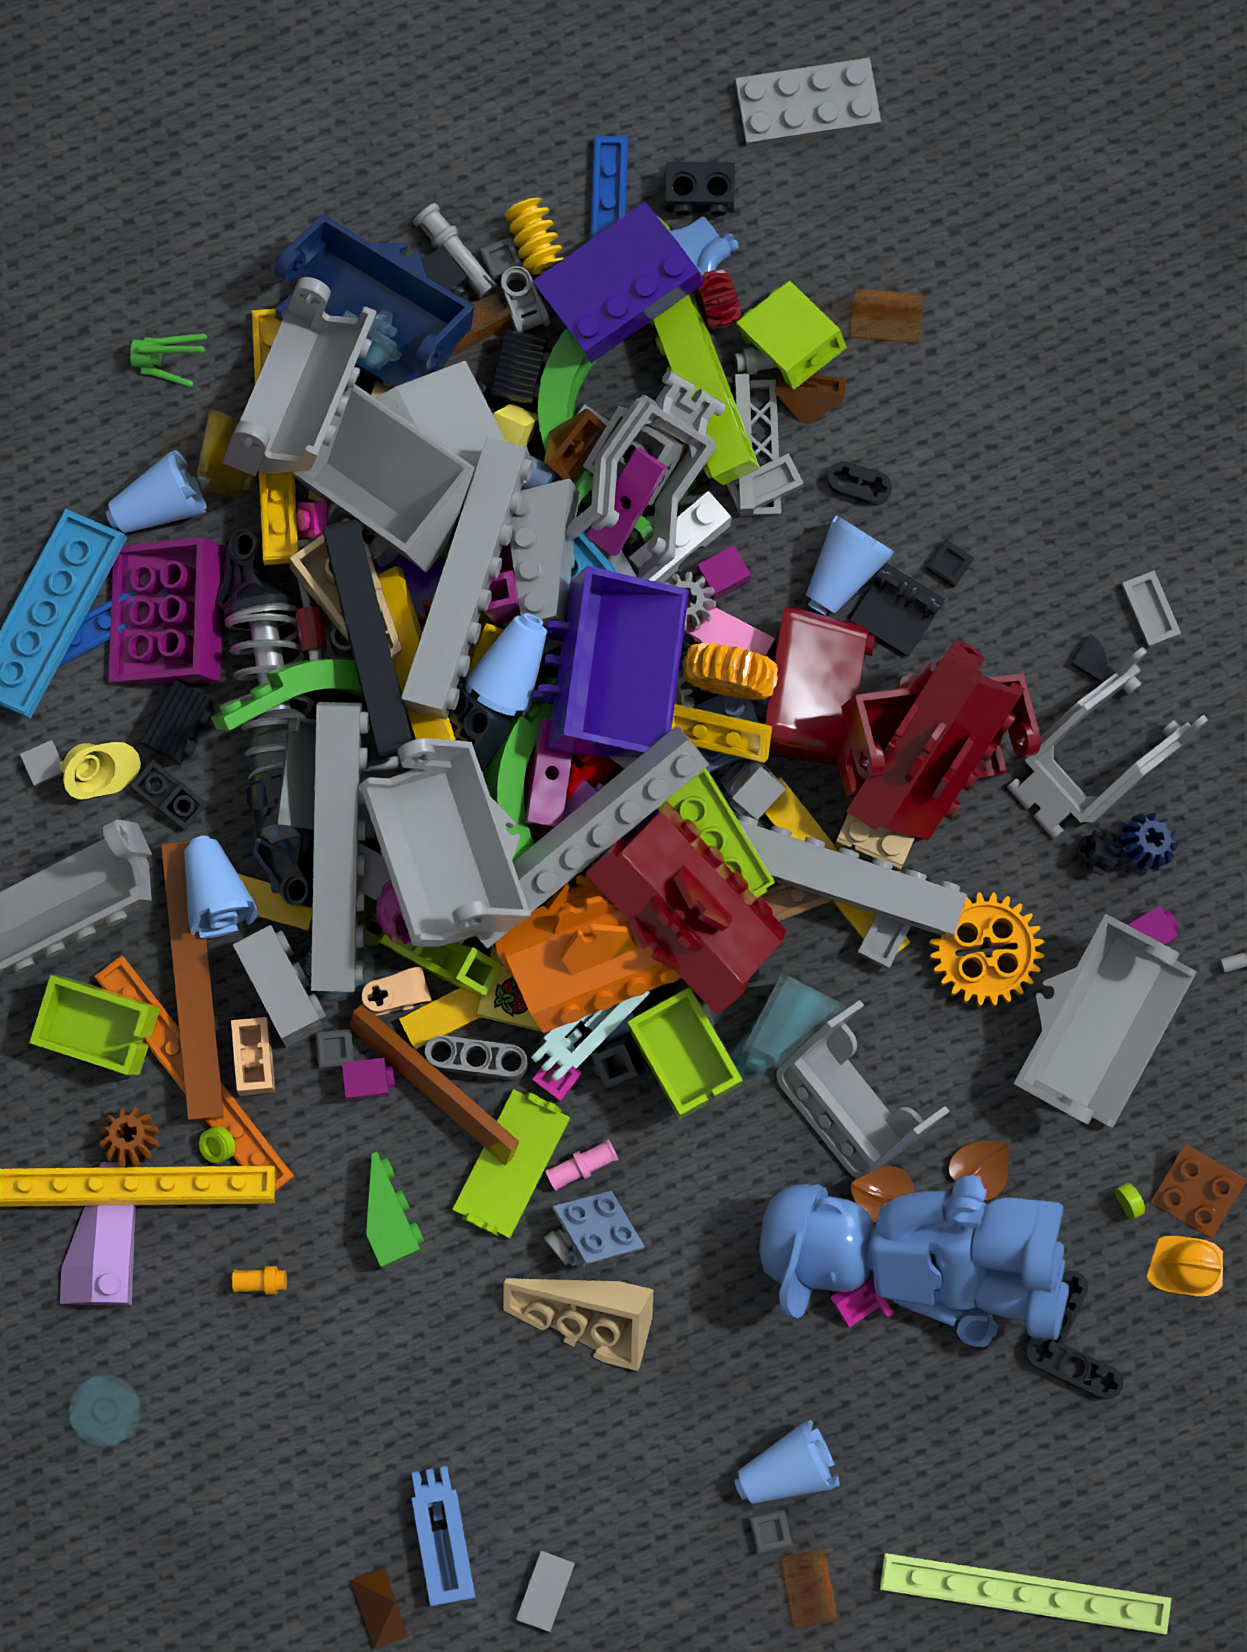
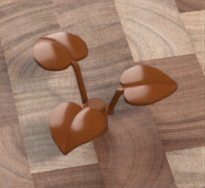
[850,1141,1010,1223]

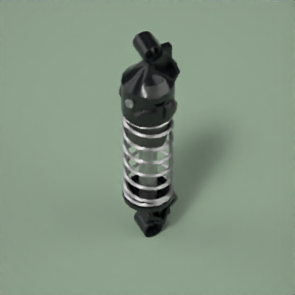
[215,529,315,909]

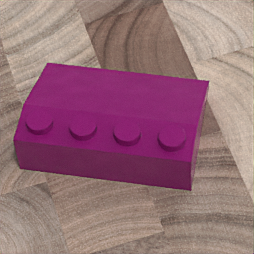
[108,537,225,685]

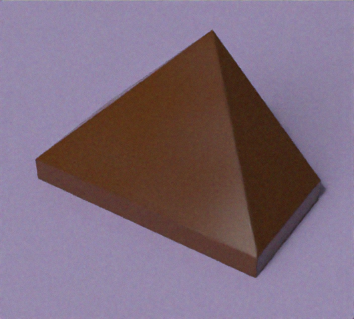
[775,369,846,424]
[544,409,606,482]
[351,1568,408,1649]

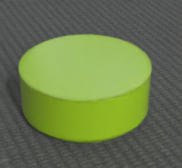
[199,1126,235,1164]
[1115,1183,1145,1220]

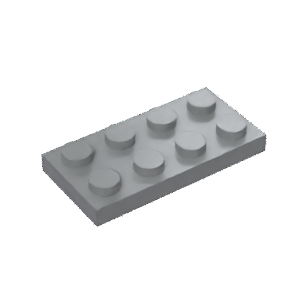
[735,58,881,146]

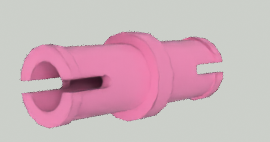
[545,1139,619,1191]

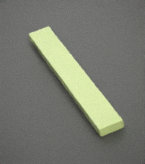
[880,1553,1171,1634]

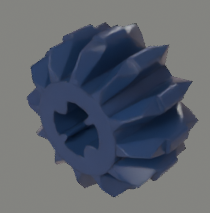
[1116,812,1179,873]

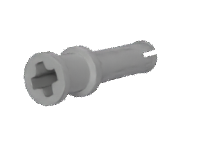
[413,203,497,299]

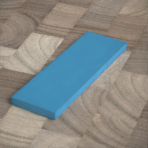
[0,509,127,719]

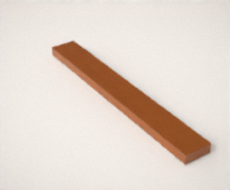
[161,841,224,1122]

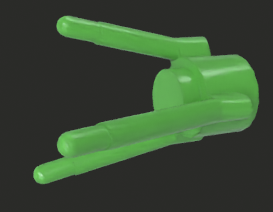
[130,334,207,387]

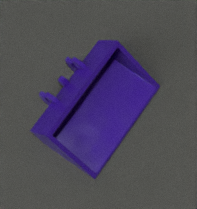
[532,566,689,758]

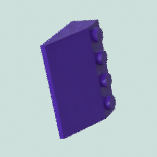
[532,202,704,363]

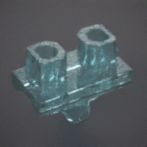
[342,309,402,371]

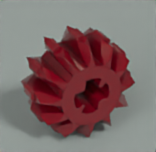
[694,269,741,330]

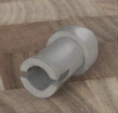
[734,347,777,375]

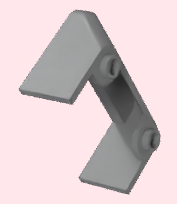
[777,1000,950,1179]

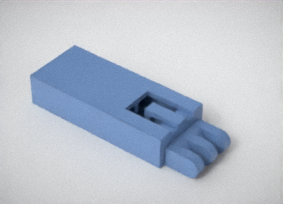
[412,1466,476,1606]

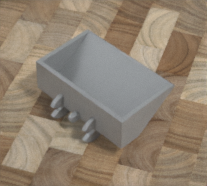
[291,384,475,573]

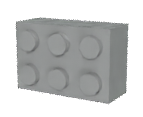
[233,925,326,1047]

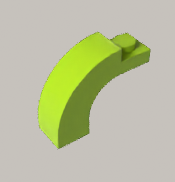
[377,930,502,996]

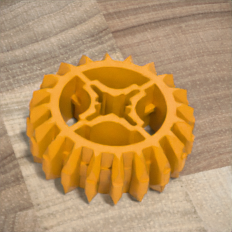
[682,643,778,700]

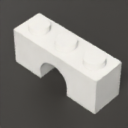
[629,491,731,583]

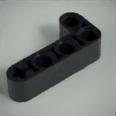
[448,676,510,771]

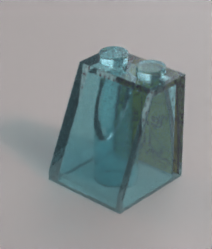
[741,973,846,1075]

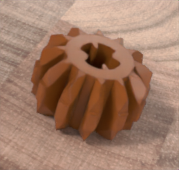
[99,1107,159,1167]

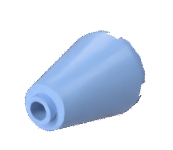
[106,450,207,533]
[806,515,894,616]
[464,613,547,716]
[184,836,258,938]
[735,1420,839,1504]

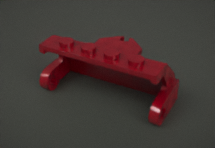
[846,640,1025,840]
[838,660,1041,798]
[586,800,787,1015]

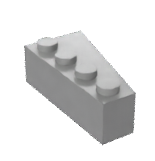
[509,478,581,627]

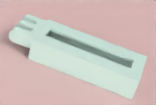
[531,990,651,1082]

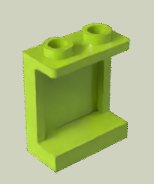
[736,280,847,390]

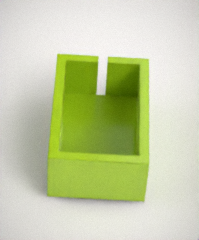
[30,975,161,1075]
[627,987,743,1120]

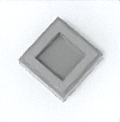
[20,740,64,787]

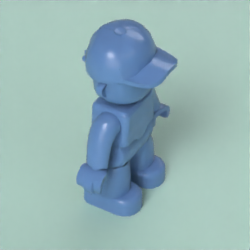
[759,1175,1069,1347]

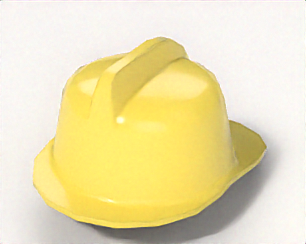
[59,742,141,799]

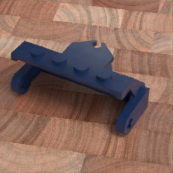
[274,214,475,389]

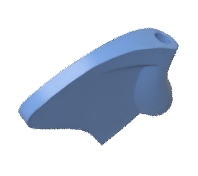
[671,216,739,275]

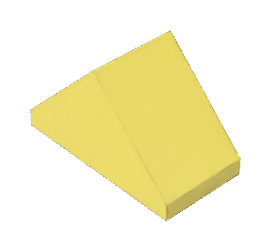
[493,403,539,447]

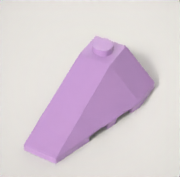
[60,1162,136,1306]

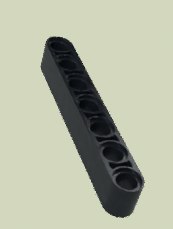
[322,519,412,760]

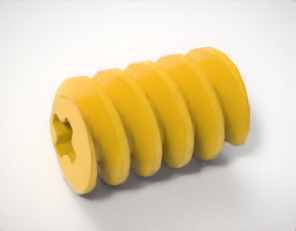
[505,198,564,275]

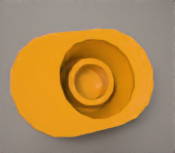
[1147,1236,1223,1296]

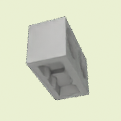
[719,758,786,820]

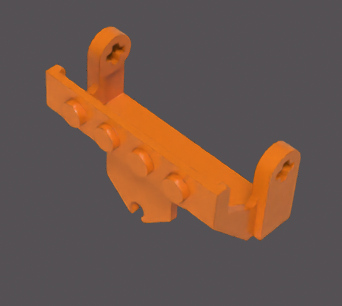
[495,875,682,1033]

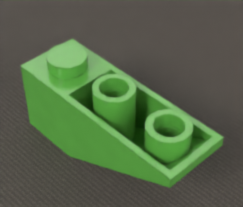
[366,1152,424,1270]

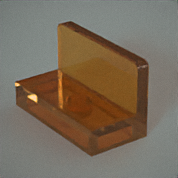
[851,289,924,343]
[451,293,512,357]
[782,1548,838,1628]

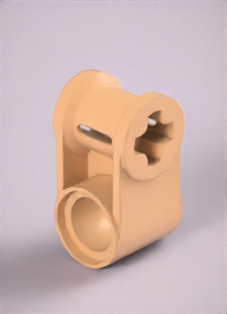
[362,967,432,1016]

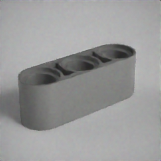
[425,1035,528,1080]

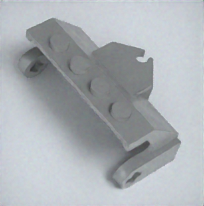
[222,277,377,476]
[360,738,531,947]
[0,819,152,977]
[1014,914,1197,1128]

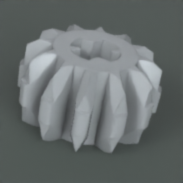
[663,572,716,632]

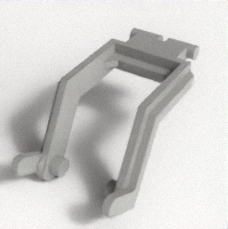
[566,370,725,580]
[1007,647,1208,840]

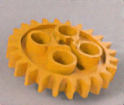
[929,892,1044,1007]

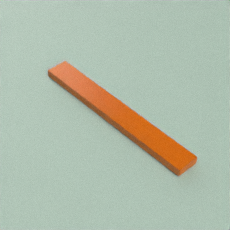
[94,955,294,1192]

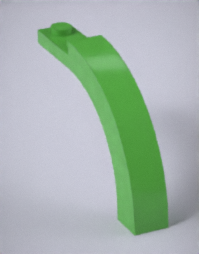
[538,329,653,544]
[211,659,415,741]
[483,676,557,909]

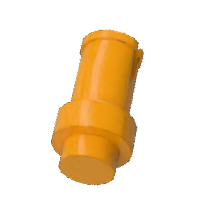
[232,1266,287,1295]

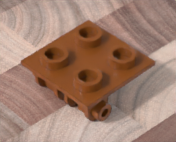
[1150,1144,1247,1238]

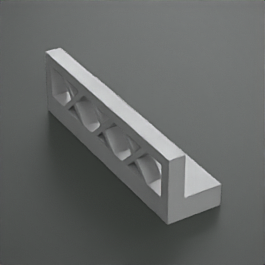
[735,374,781,517]

